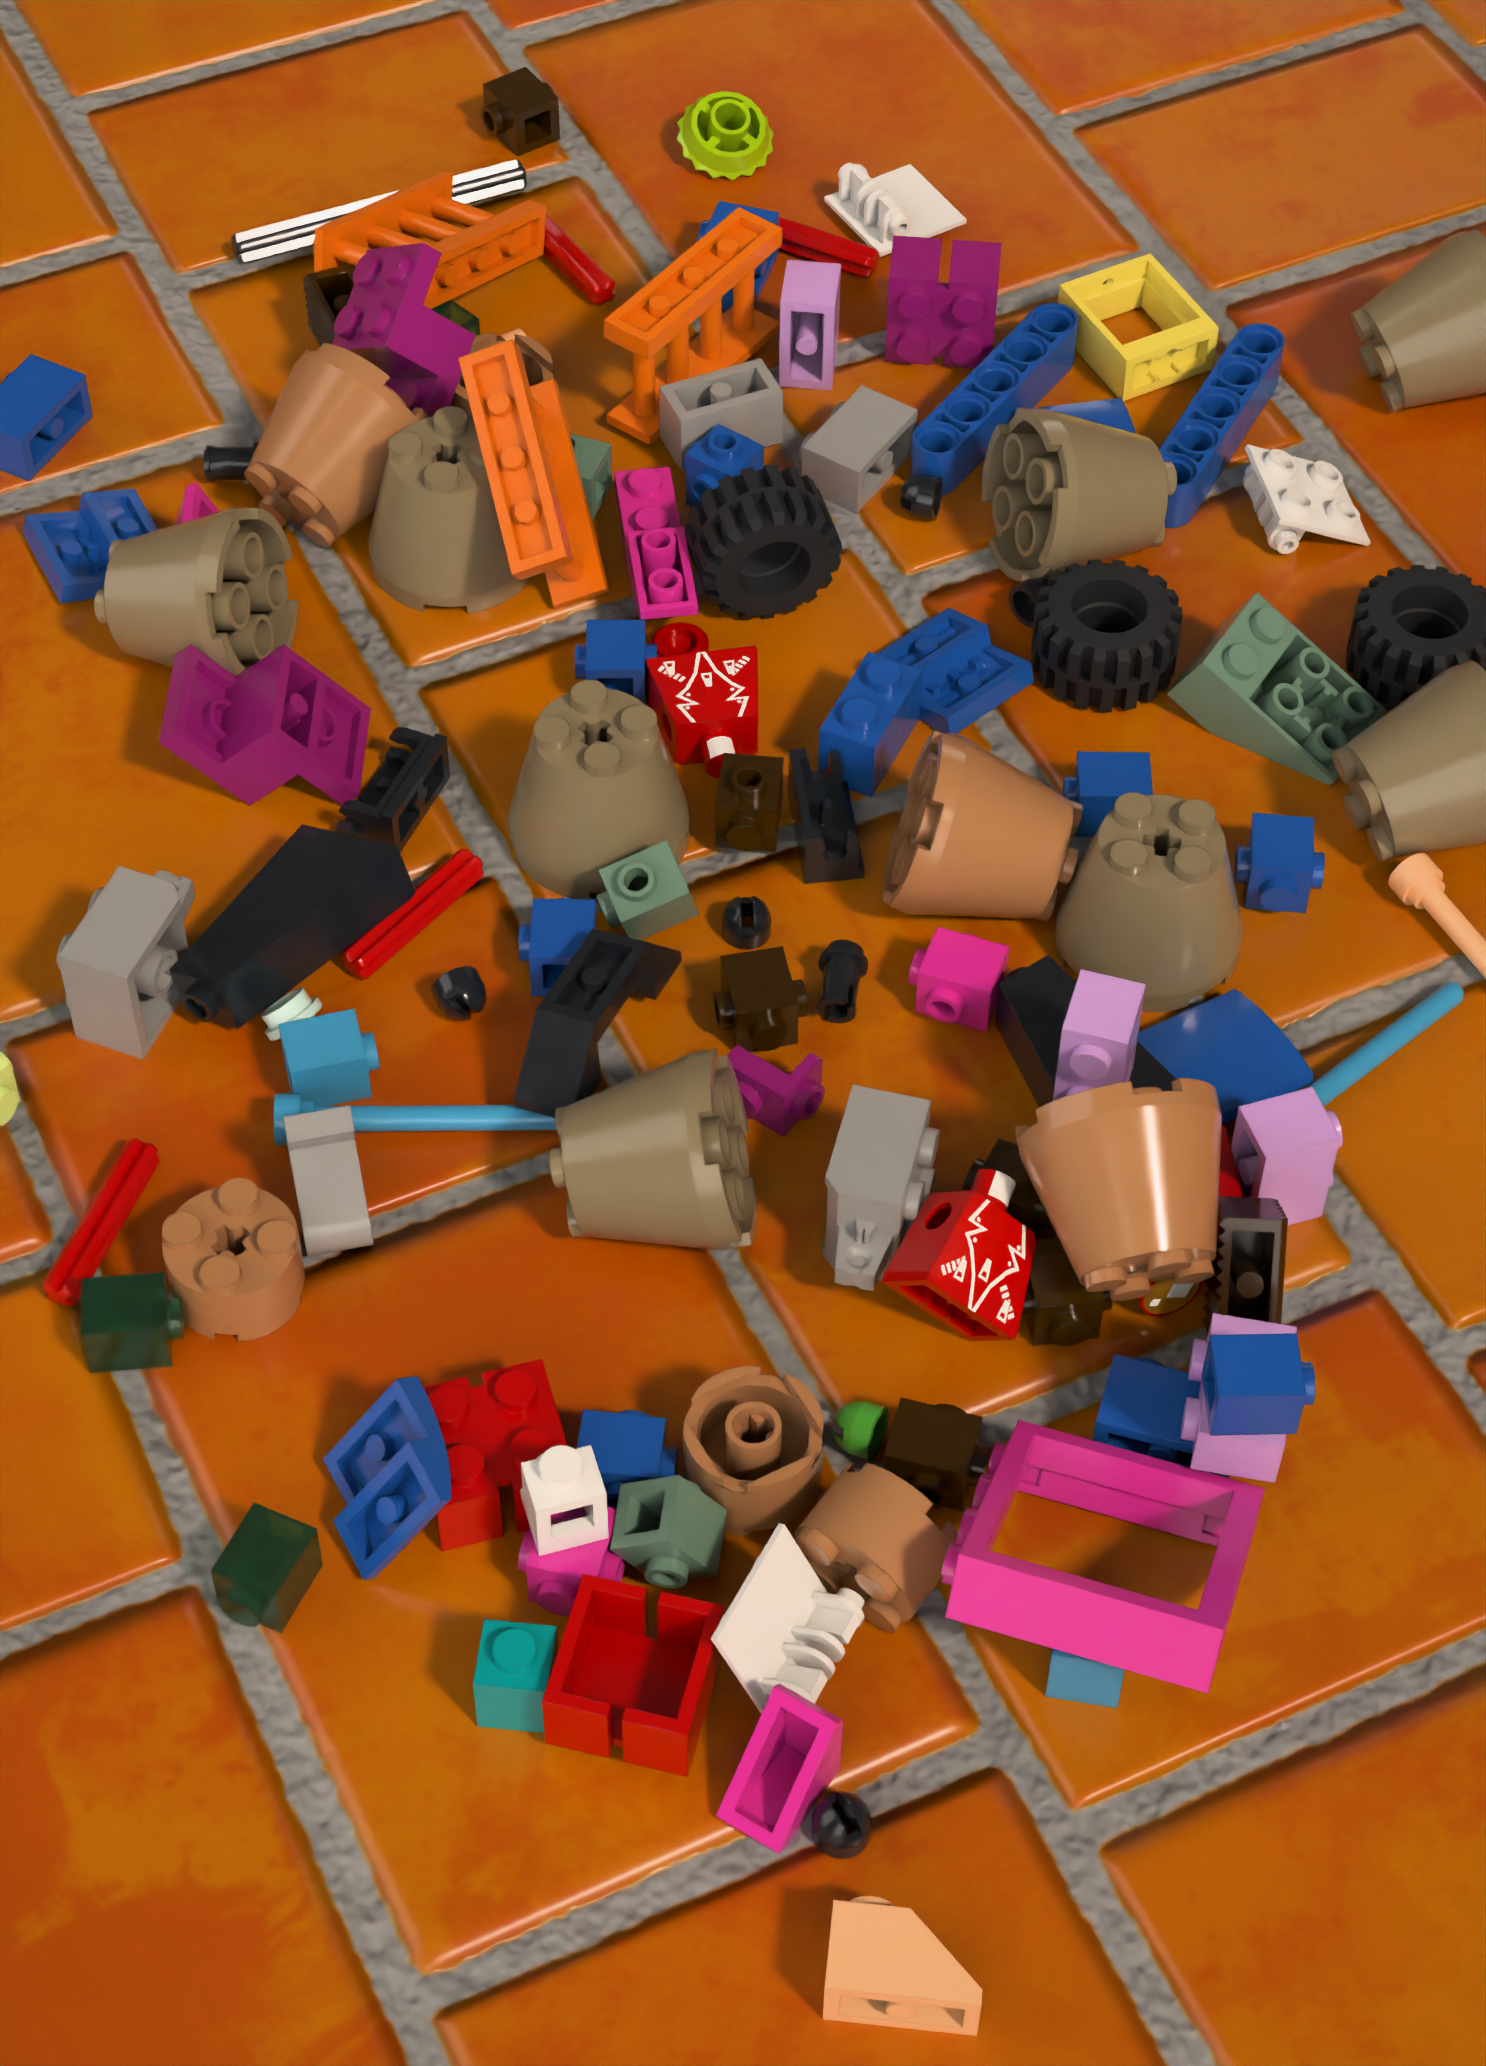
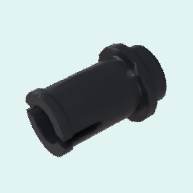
[204,441,259,482]
[815,940,869,1023]

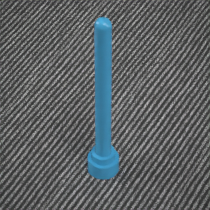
[1307,982,1464,1107]
[274,1093,556,1146]

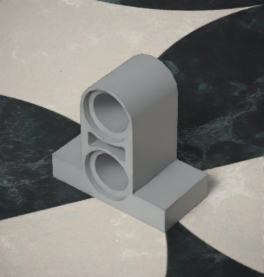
[283,1105,373,1257]

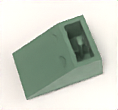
[1167,592,1386,786]

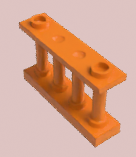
[313,171,546,309]
[603,207,782,445]
[458,339,609,609]

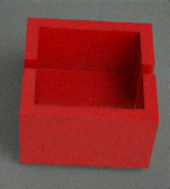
[423,1359,568,1551]
[542,1573,725,1777]

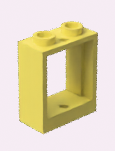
[1058,253,1219,401]

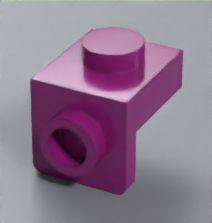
[727,1045,825,1137]

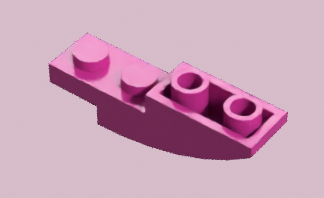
[614,467,698,620]

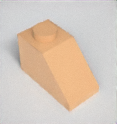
[823,1896,983,2036]

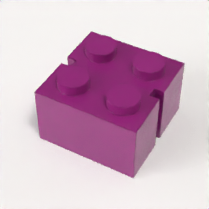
[885,236,1002,368]

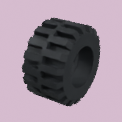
[685,465,842,620]
[1031,559,1183,712]
[1345,565,1486,711]

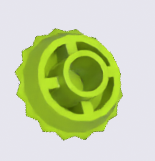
[676,91,774,181]

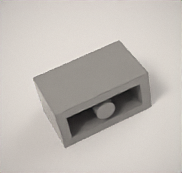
[659,358,783,471]
[798,385,918,514]

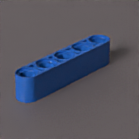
[910,303,1078,495]
[1159,323,1285,528]

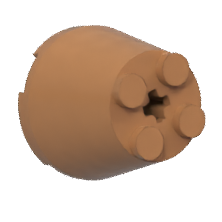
[244,343,428,549]
[882,731,1083,922]
[1015,1078,1222,1301]

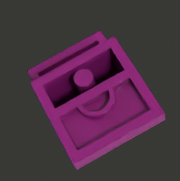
[332,243,475,417]
[159,644,371,806]

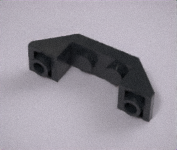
[514,929,682,1118]

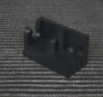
[335,727,450,852]
[788,748,865,884]

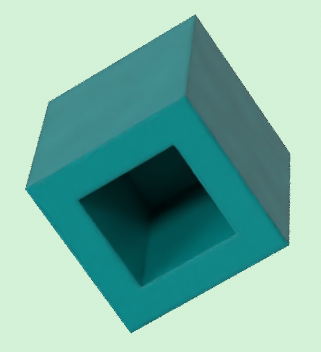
[473,1619,559,1733]

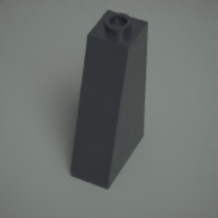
[169,824,416,1029]
[995,955,1177,1107]

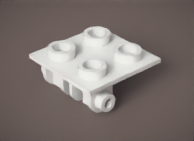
[824,163,967,257]
[1242,444,1371,554]
[711,1523,865,1714]

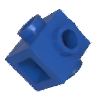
[683,424,764,507]

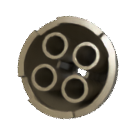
[1350,229,1486,413]
[368,406,532,614]
[982,408,1177,582]
[94,508,298,677]
[1332,660,1486,862]
[508,680,690,900]
[1055,792,1243,1012]
[549,1049,757,1251]

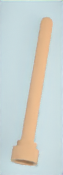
[1388,853,1486,979]

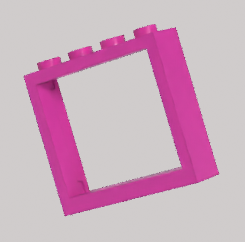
[941,1420,1265,1693]

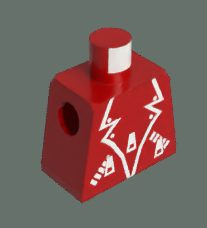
[646,645,758,778]
[881,1169,1037,1341]

